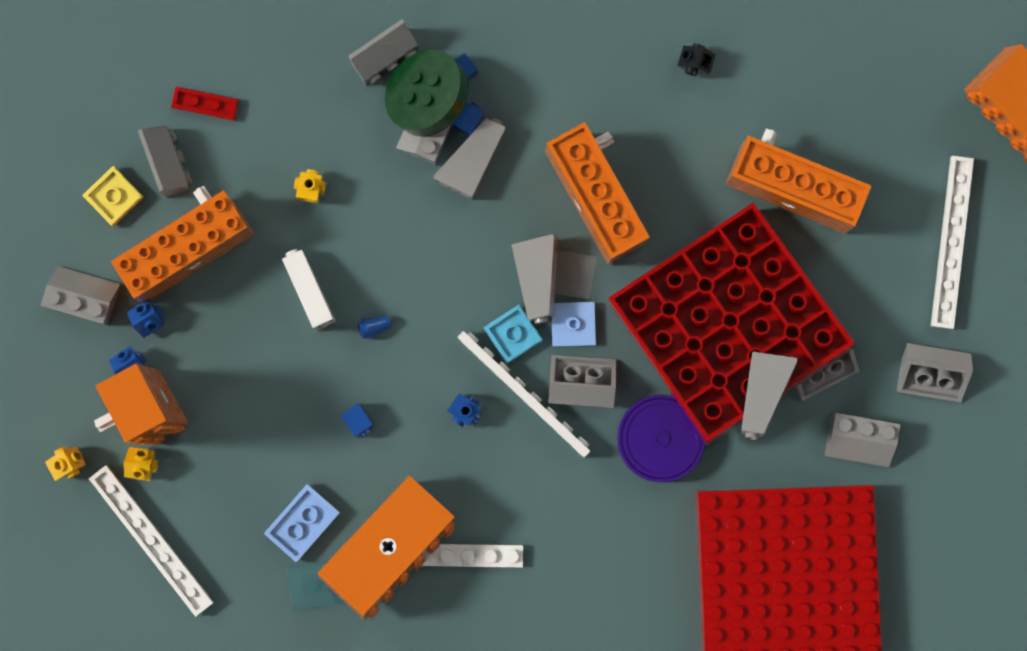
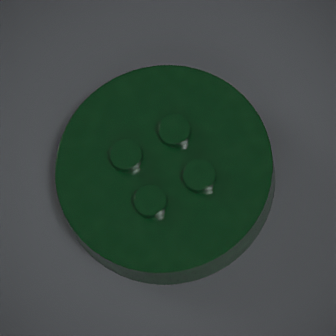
[385,49,469,137]

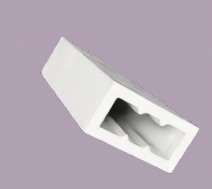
[282,249,336,331]

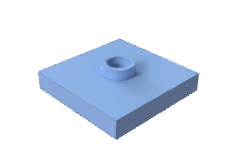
[551,302,596,347]

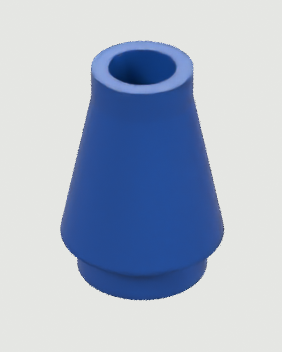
[357,316,391,340]

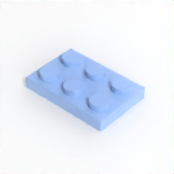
[264,484,340,562]

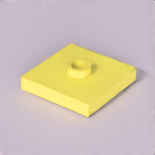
[82,166,144,227]

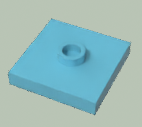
[483,304,543,364]

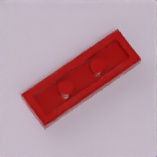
[171,87,239,121]

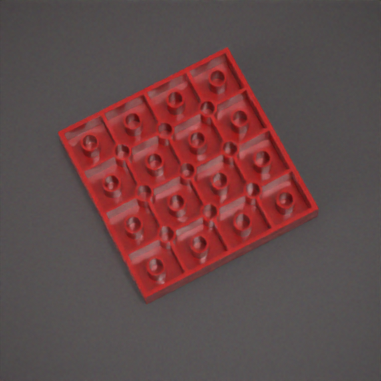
[608,203,855,445]
[696,485,882,651]

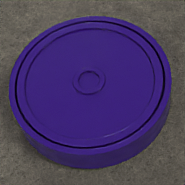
[616,395,705,482]

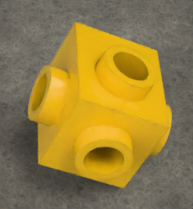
[294,169,326,204]
[45,446,86,481]
[124,447,158,481]

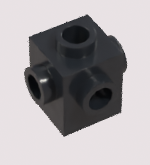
[677,43,716,76]

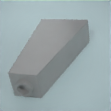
[433,118,506,200]
[511,234,558,324]
[741,352,797,440]

